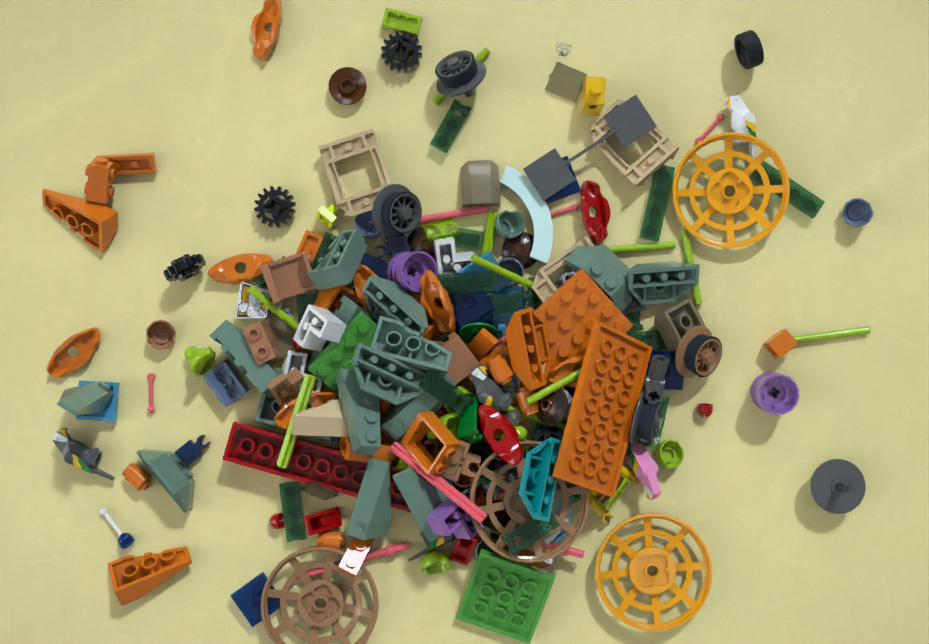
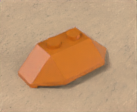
[505,307,552,390]

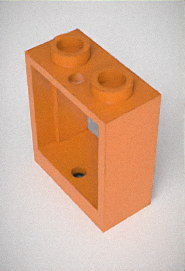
[401,411,461,475]
[338,434,396,466]

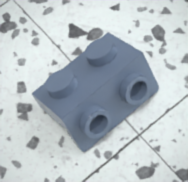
[203,359,250,407]

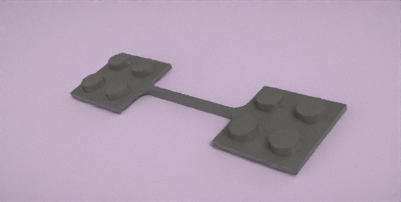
[523,95,657,201]

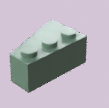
[307,228,368,291]

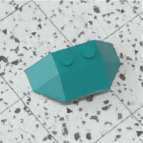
[518,437,562,522]

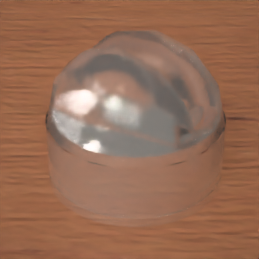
[555,42,571,57]
[504,410,522,427]

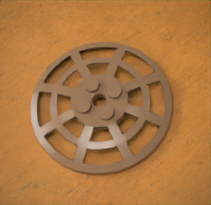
[469,440,589,563]
[261,546,379,644]

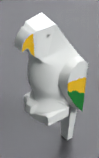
[723,95,756,159]

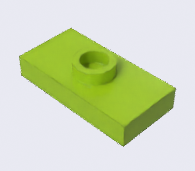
[381,8,423,37]

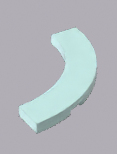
[500,165,553,265]

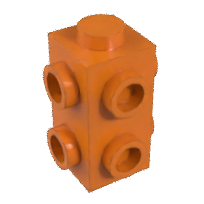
[84,157,116,204]

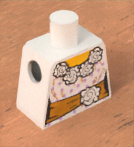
[235,282,283,319]

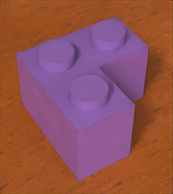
[425,495,484,540]

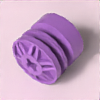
[387,251,438,292]
[750,372,799,415]

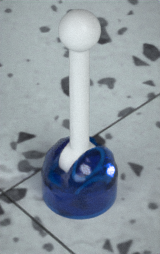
[100,507,135,550]

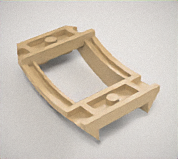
[590,100,679,187]
[318,129,391,217]
[531,235,594,303]

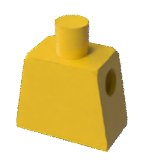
[581,76,606,116]

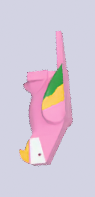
[624,438,661,500]

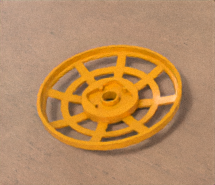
[672,132,790,248]
[595,513,712,631]

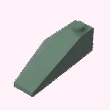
[371,316,452,373]
[382,372,456,441]
[57,381,114,415]
[346,456,393,540]
[393,467,448,542]

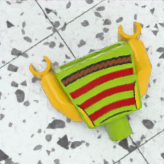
[588,465,639,524]

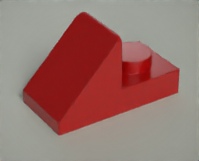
[303,507,343,536]
[449,536,479,566]

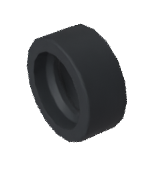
[734,30,764,69]

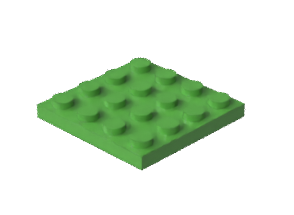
[308,310,377,394]
[456,549,556,644]

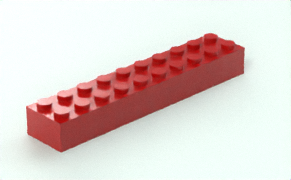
[222,421,411,512]

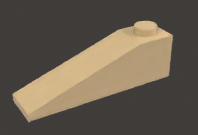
[292,399,349,437]

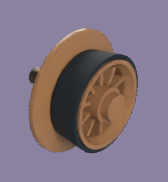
[675,326,722,378]

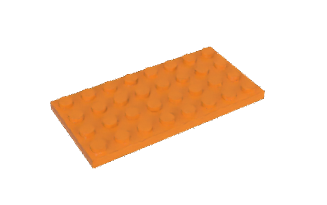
[467,268,633,427]
[552,321,653,498]

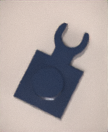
[375,234,411,258]
[175,435,211,467]

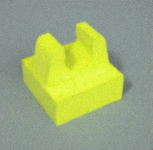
[316,204,338,230]

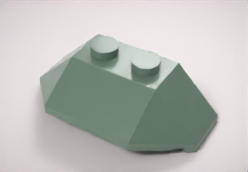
[563,245,632,312]
[627,261,700,305]
[361,275,429,336]
[352,342,430,406]
[136,449,195,513]

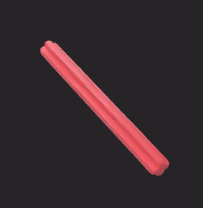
[390,441,487,523]

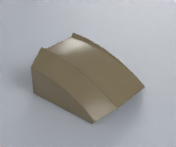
[461,160,501,208]
[654,298,706,350]

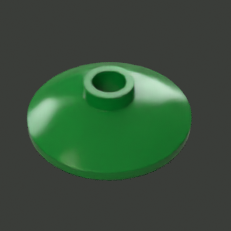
[459,322,498,343]

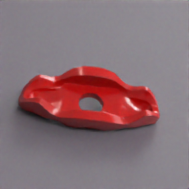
[580,180,611,245]
[478,405,523,466]

